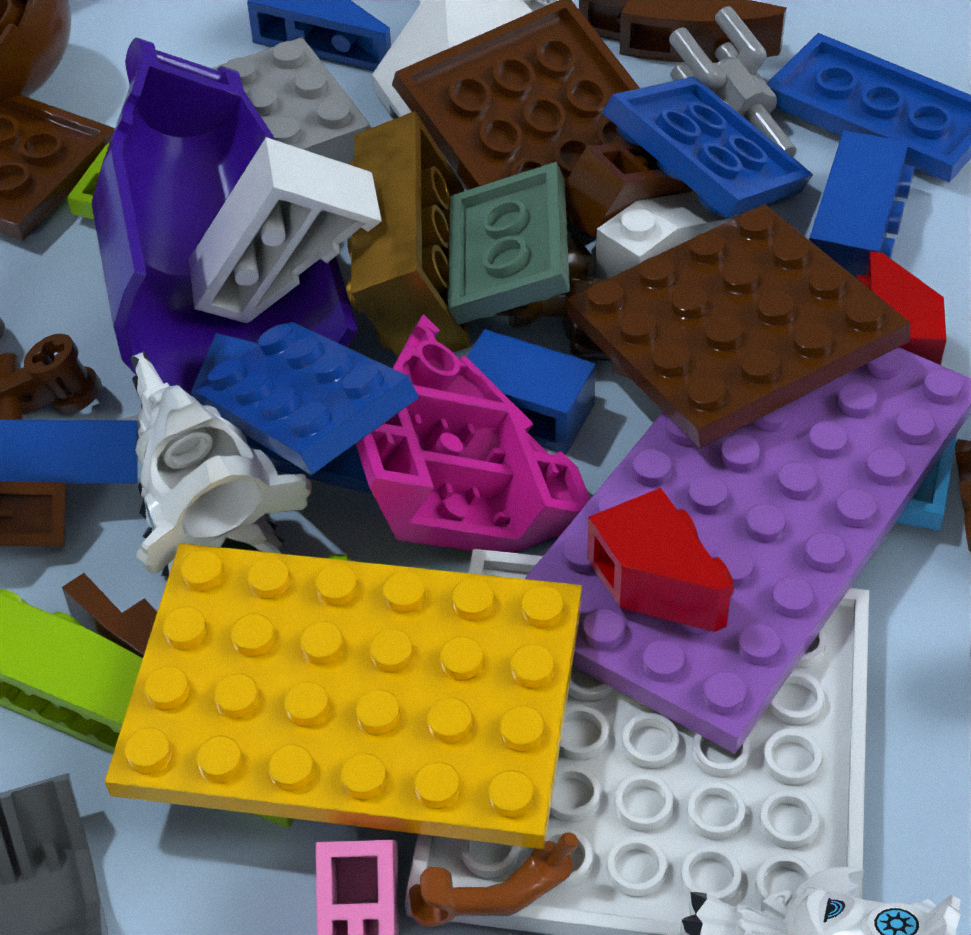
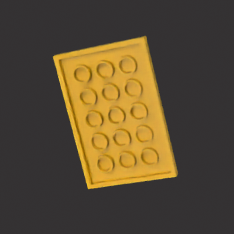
[105,543,582,849]

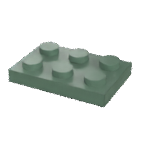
[448,162,570,325]

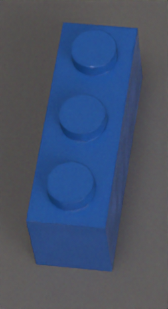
[809,130,915,278]

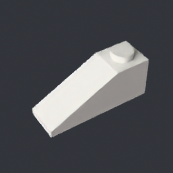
[595,191,745,280]

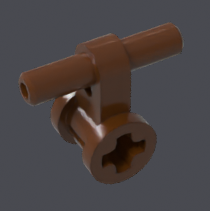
[0,334,102,420]

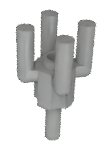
[669,6,797,157]

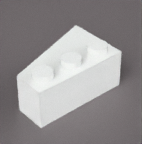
[189,137,382,324]

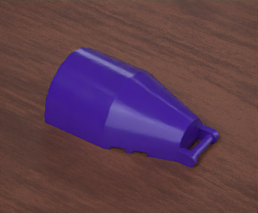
[91,37,358,395]

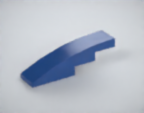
[0,420,138,484]

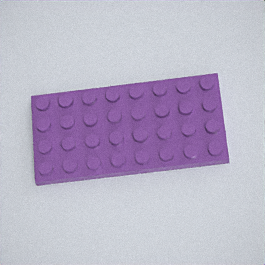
[525,347,971,754]

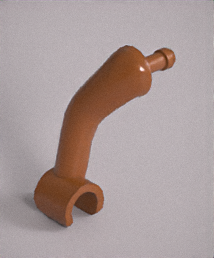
[409,832,578,927]

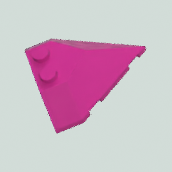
[356,314,591,553]

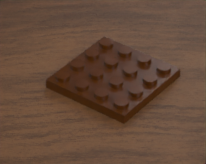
[392,0,640,225]
[566,204,910,448]

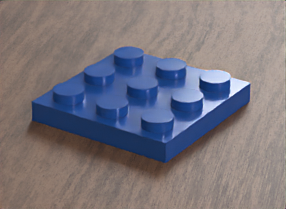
[602,76,813,218]

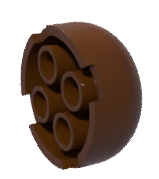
[0,0,71,103]

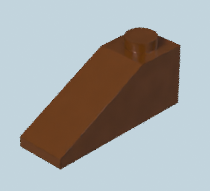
[565,141,692,237]

